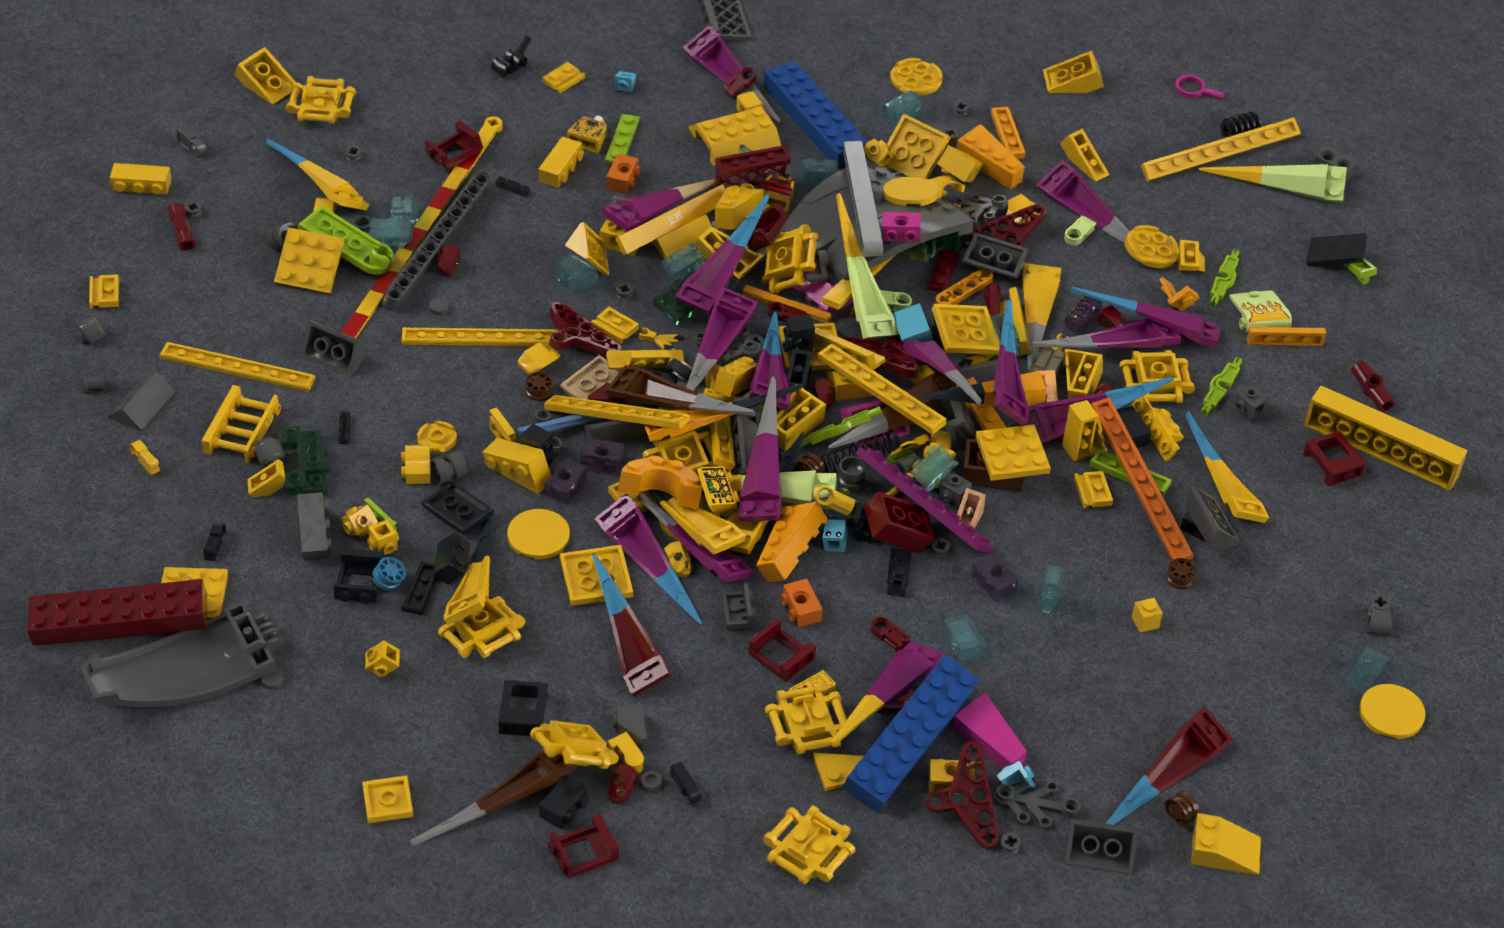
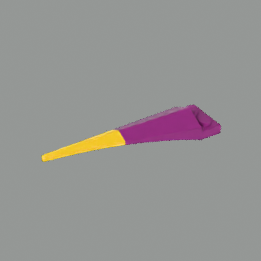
[831,640,947,747]

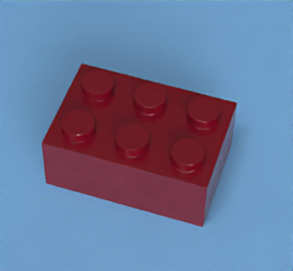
[864,492,935,553]

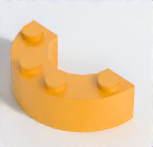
[617,456,703,510]

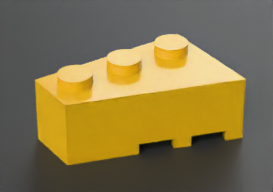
[937,145,984,182]
[715,186,764,230]
[694,226,764,286]
[1065,349,1103,399]
[777,384,826,451]
[1062,400,1108,461]
[482,438,553,494]

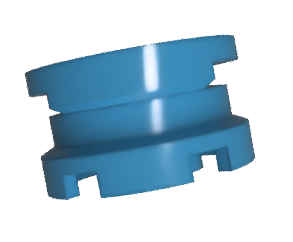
[372,557,406,591]

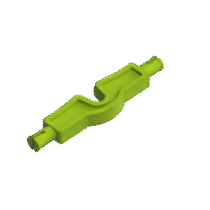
[1209,249,1240,307]
[1200,357,1242,416]
[800,406,883,448]

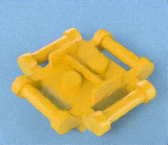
[286,76,356,124]
[761,224,819,294]
[1119,350,1195,403]
[642,430,717,475]
[438,596,525,659]
[765,683,847,755]
[530,720,619,769]
[763,805,856,885]

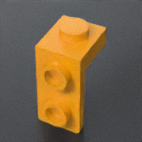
[1159,277,1200,311]

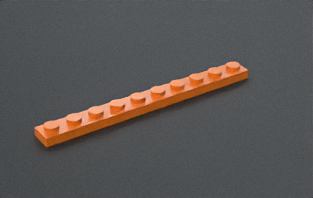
[1091,397,1193,565]

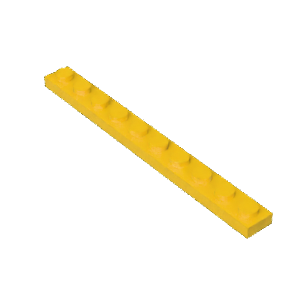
[1141,117,1301,182]

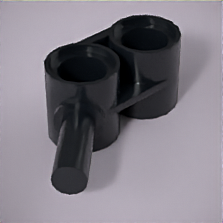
[491,35,532,78]
[846,503,874,544]

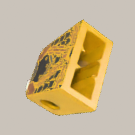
[567,116,606,154]

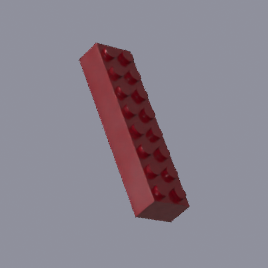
[27,579,207,645]

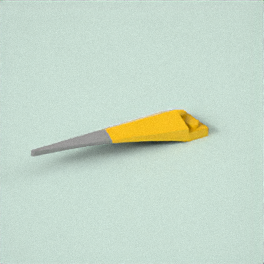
[1022,263,1061,369]

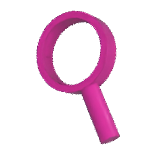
[1175,75,1224,100]

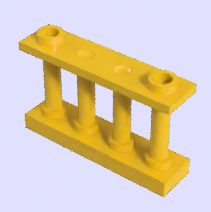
[201,385,281,464]

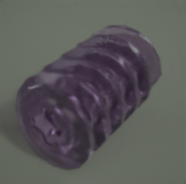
[1064,296,1102,335]

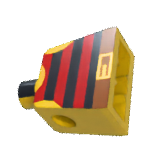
[757,173,795,213]

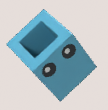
[823,520,848,552]

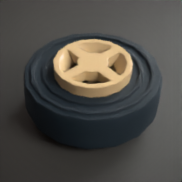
[668,358,693,382]

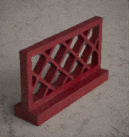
[713,145,791,190]

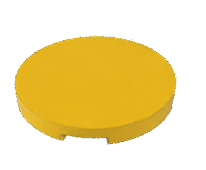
[890,58,943,95]
[883,177,939,206]
[1125,225,1179,268]
[507,509,570,560]
[1360,684,1426,739]

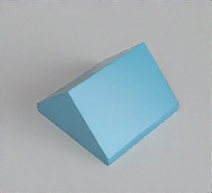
[893,303,933,343]

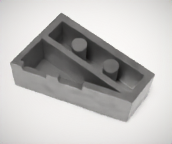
[297,493,332,560]

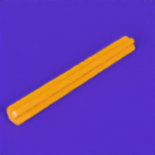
[742,285,832,323]

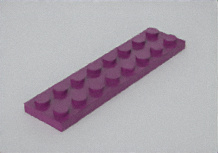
[855,447,994,554]

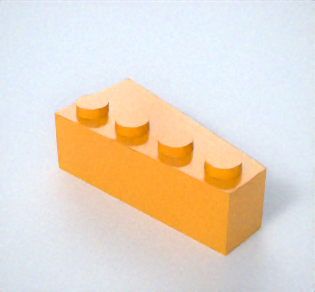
[956,124,1025,190]
[756,502,828,582]

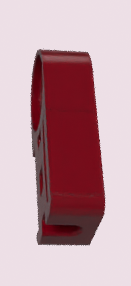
[723,67,757,99]
[767,302,806,322]
[871,617,910,653]

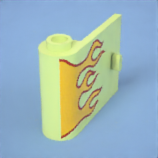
[1229,290,1292,333]

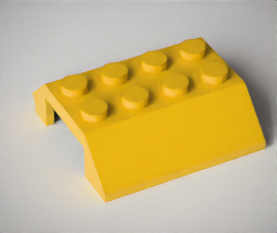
[688,106,781,168]

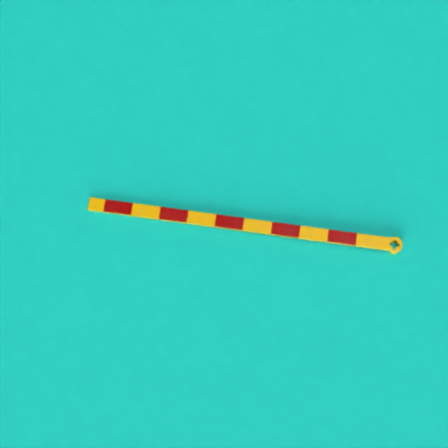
[341,117,503,338]

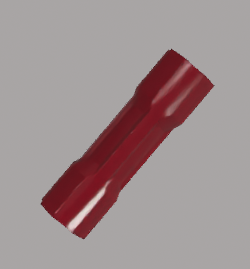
[168,202,196,251]
[984,283,1002,333]

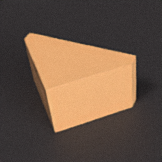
[957,488,986,528]

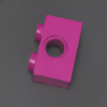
[882,212,921,242]

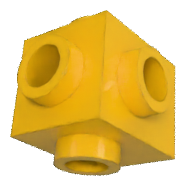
[864,138,894,168]
[341,505,378,537]
[367,520,399,555]
[365,640,400,677]

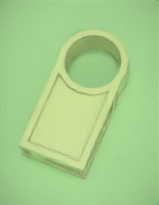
[1064,216,1097,245]
[880,290,912,311]

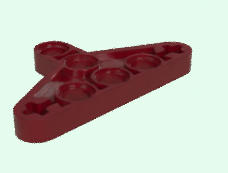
[961,204,1045,262]
[549,302,622,358]
[842,335,919,378]
[925,742,999,849]

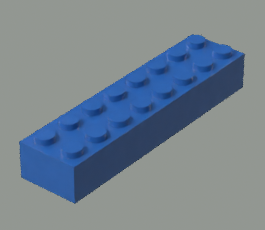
[763,61,868,169]
[842,655,980,813]

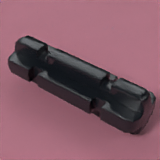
[496,176,530,197]
[338,411,351,444]

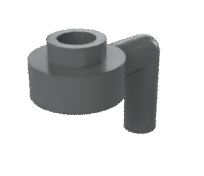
[805,250,830,282]

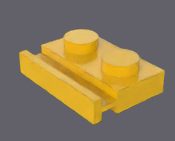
[542,62,585,93]
[89,274,119,309]
[591,307,639,344]
[489,407,518,443]
[1074,471,1113,509]

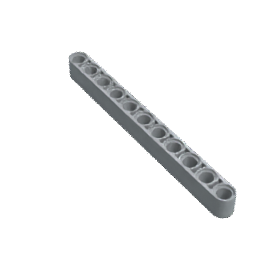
[843,140,883,257]

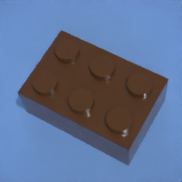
[962,438,1024,491]

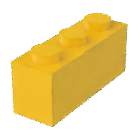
[538,136,584,188]
[110,163,171,195]
[713,356,757,398]

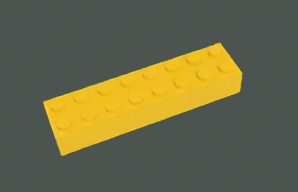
[1304,386,1468,491]

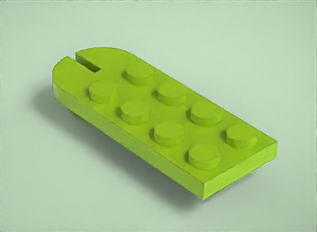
[298,206,394,275]

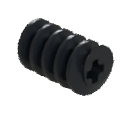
[1221,111,1262,138]

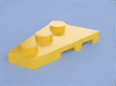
[813,753,863,791]

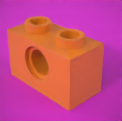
[606,154,641,194]
[780,579,823,628]

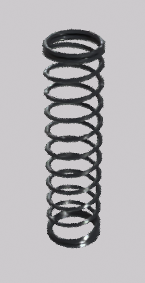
[818,430,900,473]

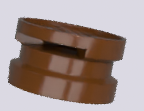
[525,371,553,401]
[794,453,826,473]
[1166,558,1197,589]
[1165,791,1200,827]

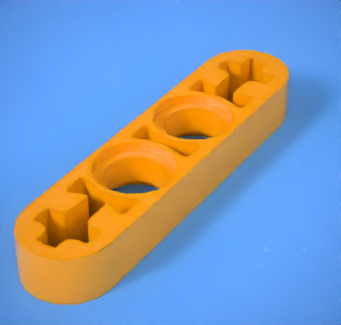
[935,269,993,305]

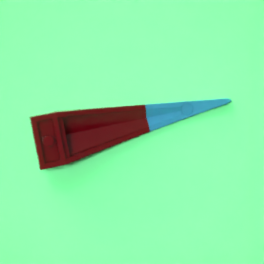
[593,554,671,696]
[1106,706,1233,825]

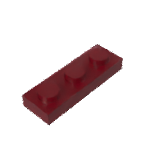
[929,249,960,292]

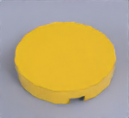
[417,421,457,454]

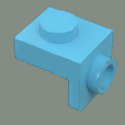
[614,71,636,92]
[996,760,1035,787]

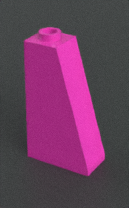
[952,693,1027,769]

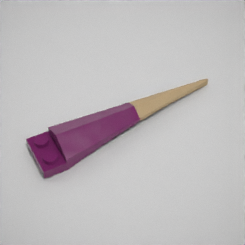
[601,179,714,231]

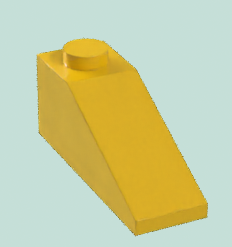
[1060,129,1109,182]

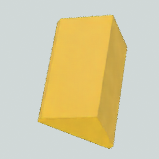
[651,214,712,265]
[565,222,609,276]

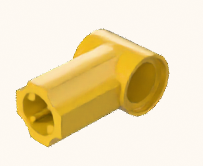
[813,485,855,516]

